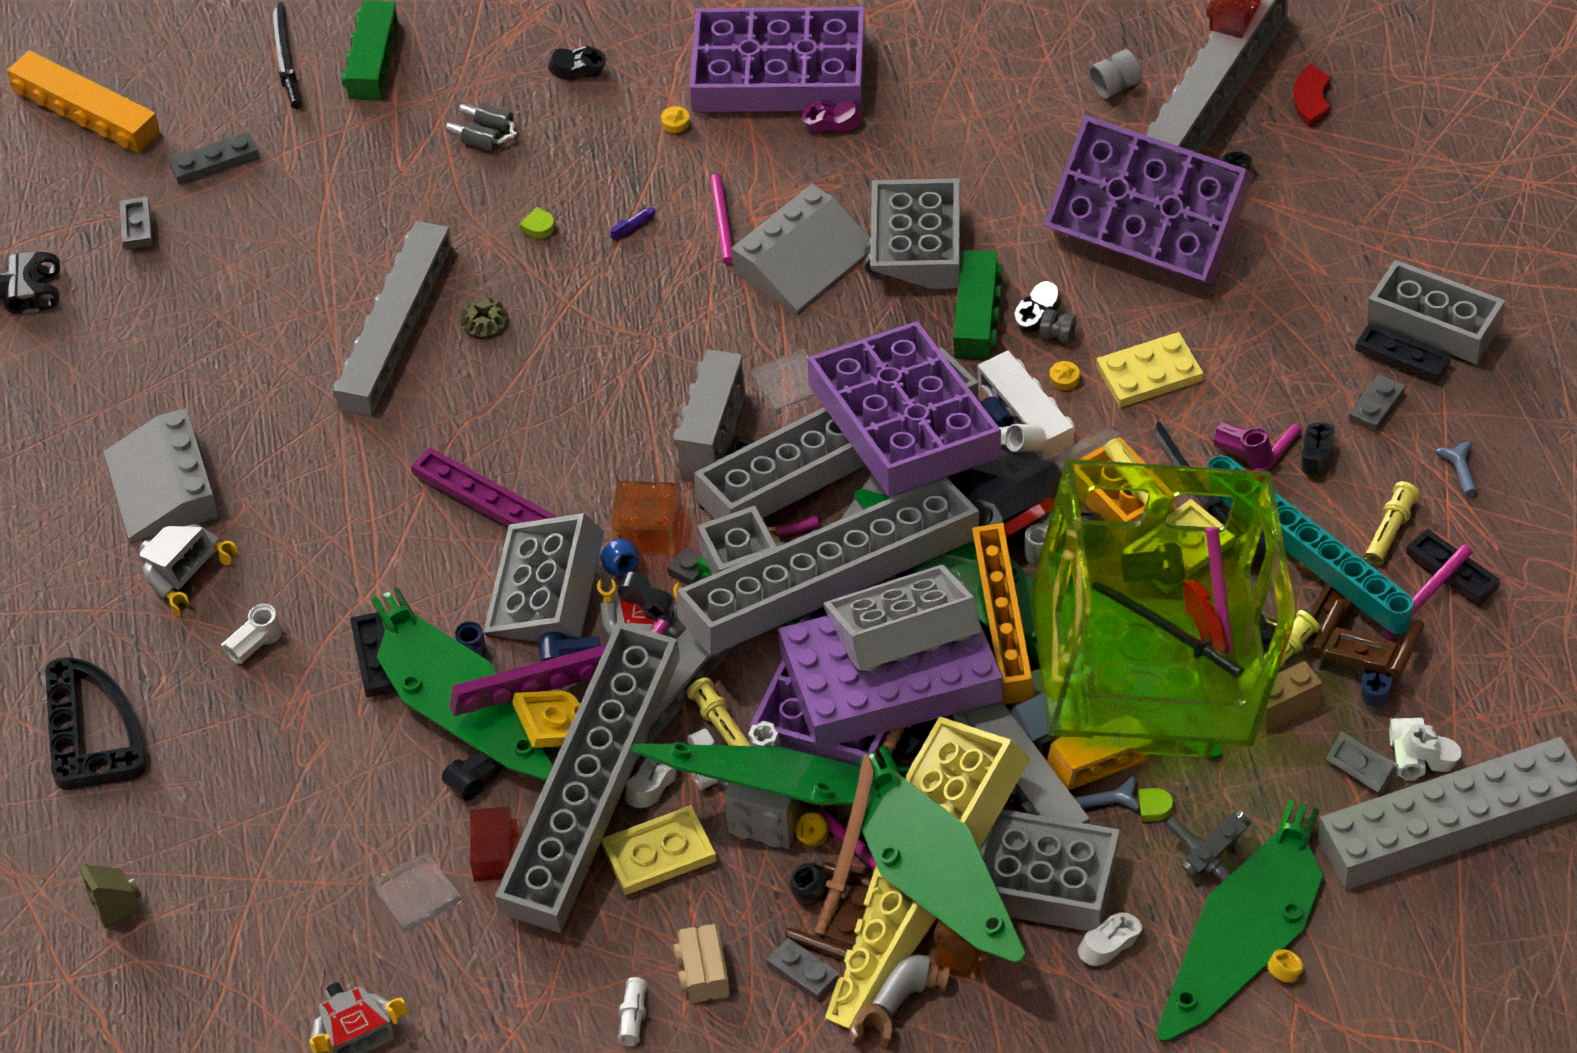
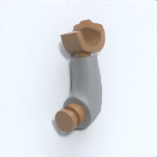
[850,955,950,1047]

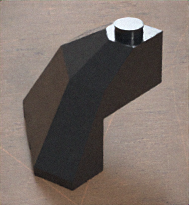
[950,449,1072,526]

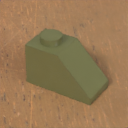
[79,864,141,928]

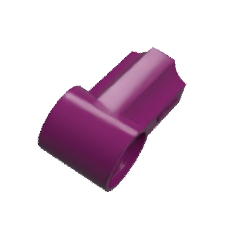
[1213,422,1274,469]

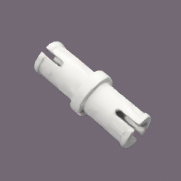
[617,978,647,1046]

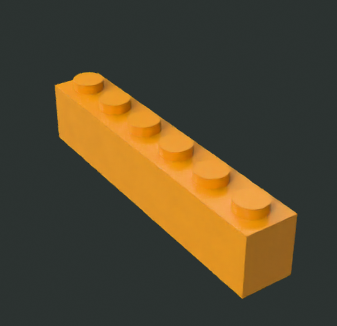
[7,50,160,153]
[972,522,1035,705]

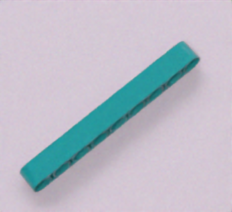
[1207,455,1414,634]

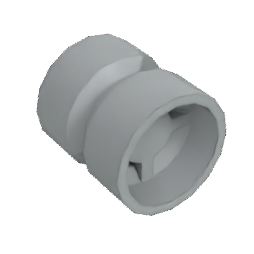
[1088,49,1142,99]

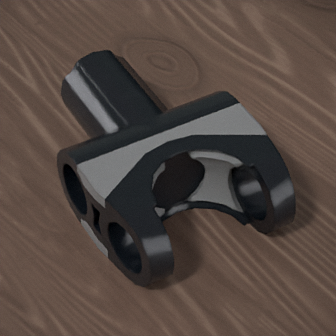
[0,252,60,314]

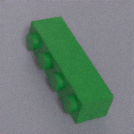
[341,0,399,100]
[953,250,1003,359]

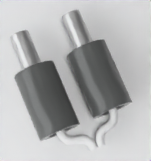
[446,103,517,151]

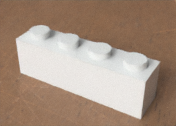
[977,351,1076,460]

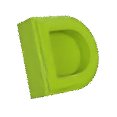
[519,207,555,239]
[1138,788,1173,822]

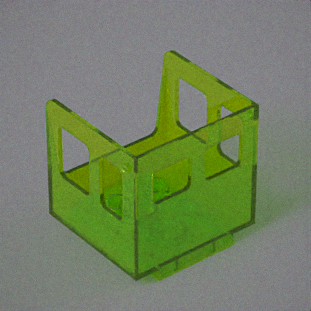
[1031,459,1295,758]

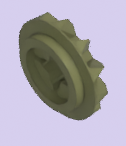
[460,298,507,337]

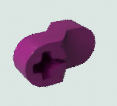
[802,100,863,133]

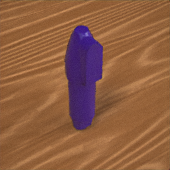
[610,207,655,240]

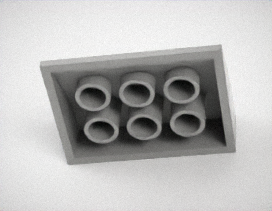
[870,178,961,289]
[731,184,870,314]
[104,408,219,542]
[483,513,605,642]
[823,564,981,671]
[979,809,1120,931]

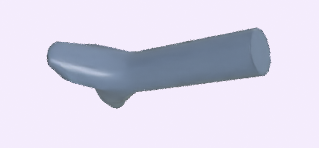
[1435,441,1477,497]
[1075,776,1139,812]

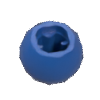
[600,538,640,578]

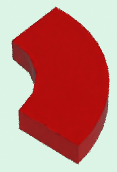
[1293,63,1331,127]
[1004,498,1058,538]
[1183,579,1227,652]

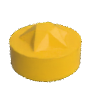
[661,106,690,133]
[1050,361,1080,391]
[795,812,830,847]
[1267,949,1303,982]

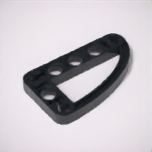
[45,657,146,790]

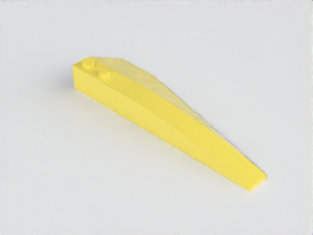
[825,716,1031,1030]

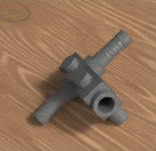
[1165,809,1252,882]

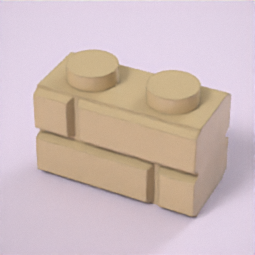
[673,924,730,1003]

